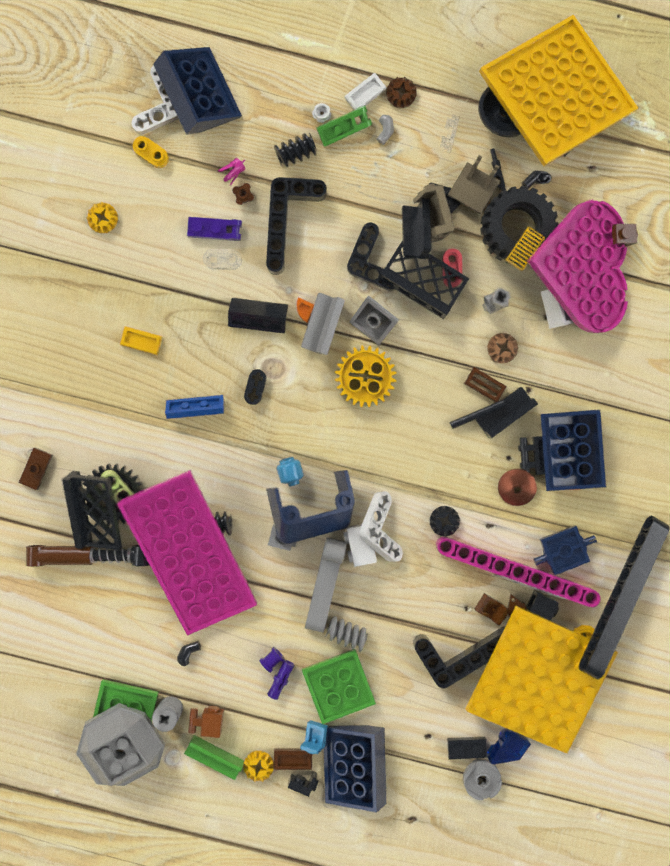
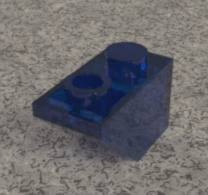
[487,728,531,765]

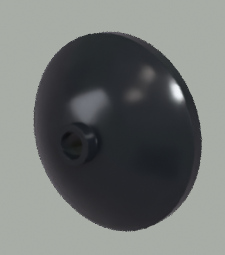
[478,87,521,137]

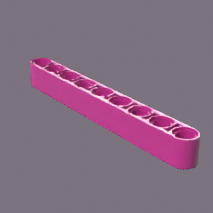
[436,536,601,607]

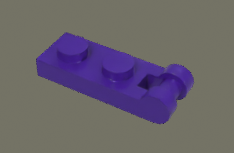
[187,217,242,241]

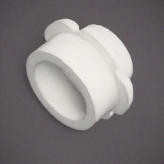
[312,103,331,123]

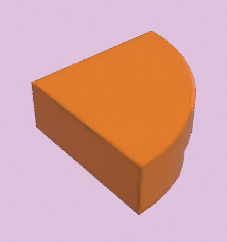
[297,297,314,323]

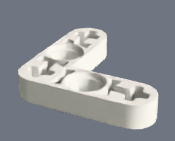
[132,65,179,135]
[360,491,403,562]

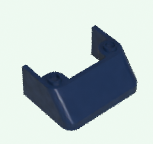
[266,470,355,544]

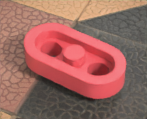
[442,249,462,288]

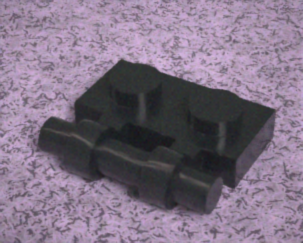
[518,436,545,475]

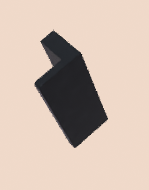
[402,198,432,259]
[228,298,288,334]
[476,387,538,438]

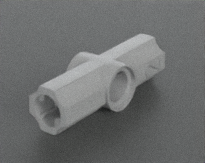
[483,288,511,314]

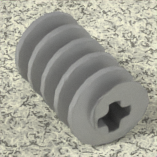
[325,616,368,652]
[152,696,183,732]

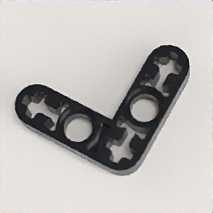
[347,222,395,291]

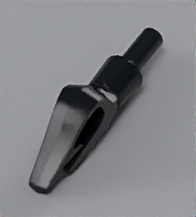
[490,148,506,191]

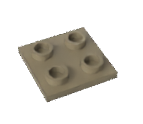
[448,155,500,215]

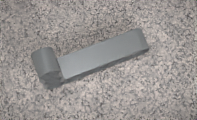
[305,537,346,633]

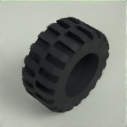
[480,186,559,264]

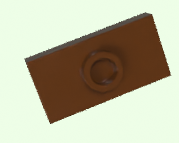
[18,447,53,490]

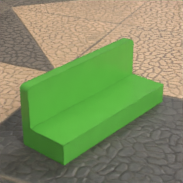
[184,735,244,780]

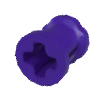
[259,647,285,673]

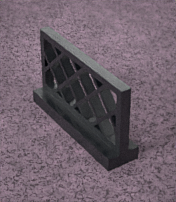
[379,240,469,320]
[62,471,122,550]

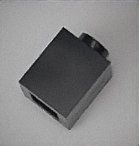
[526,590,559,621]

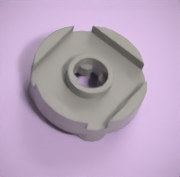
[463,759,502,800]

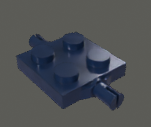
[533,525,597,575]

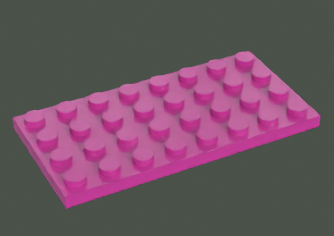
[117,470,257,636]

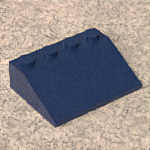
[153,47,242,135]
[540,410,606,491]
[324,725,387,813]

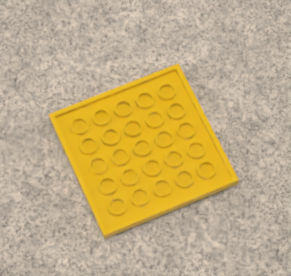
[479,15,638,167]
[465,606,618,754]

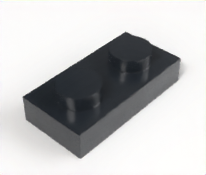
[447,736,487,760]

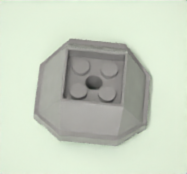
[76,703,165,786]

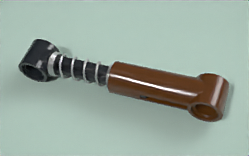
[26,545,150,567]

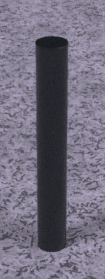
[450,400,506,429]

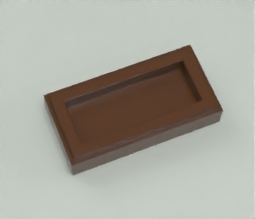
[274,748,312,770]

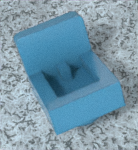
[300,720,328,754]

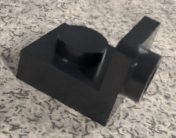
[288,771,319,797]

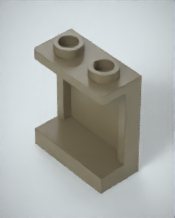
[413,183,455,243]

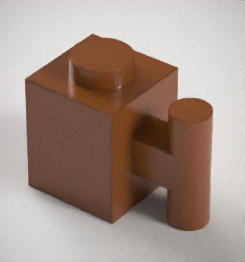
[188,706,224,738]

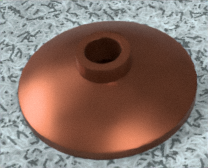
[498,469,537,506]

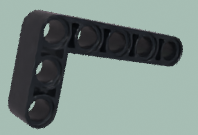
[266,177,327,275]
[413,626,506,688]

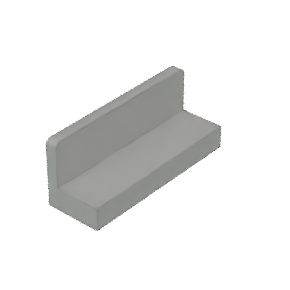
[301,293,345,355]

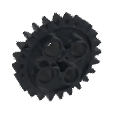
[83,463,144,526]

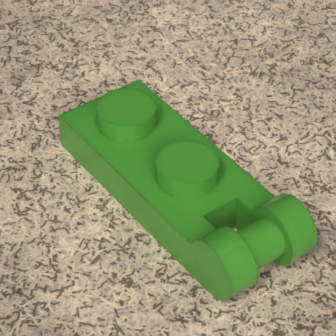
[316,105,372,147]

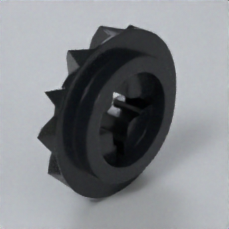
[429,506,460,537]

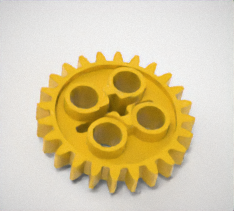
[335,345,397,408]

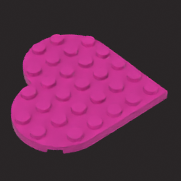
[527,200,628,333]

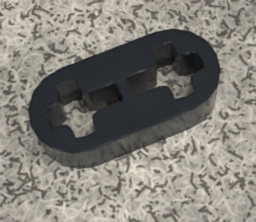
[244,369,267,405]

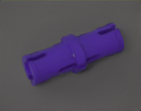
[267,660,295,700]

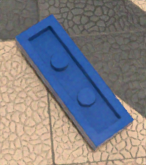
[165,395,224,419]

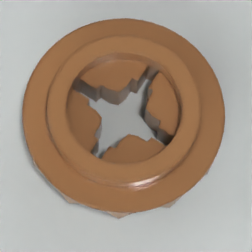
[487,333,519,363]

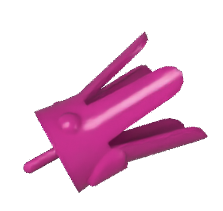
[218,157,246,186]

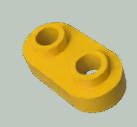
[133,136,169,168]

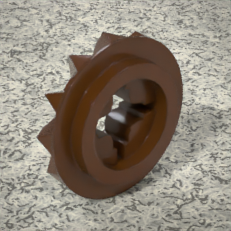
[386,77,417,108]

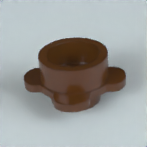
[232,183,254,205]

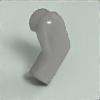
[377,114,394,145]

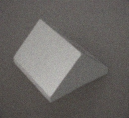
[349,295,399,345]

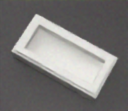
[345,73,387,110]

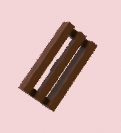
[464,367,507,403]

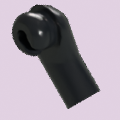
[521,170,551,190]
[177,641,201,666]

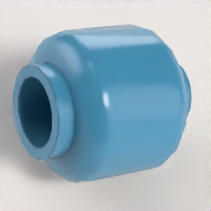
[276,457,304,487]

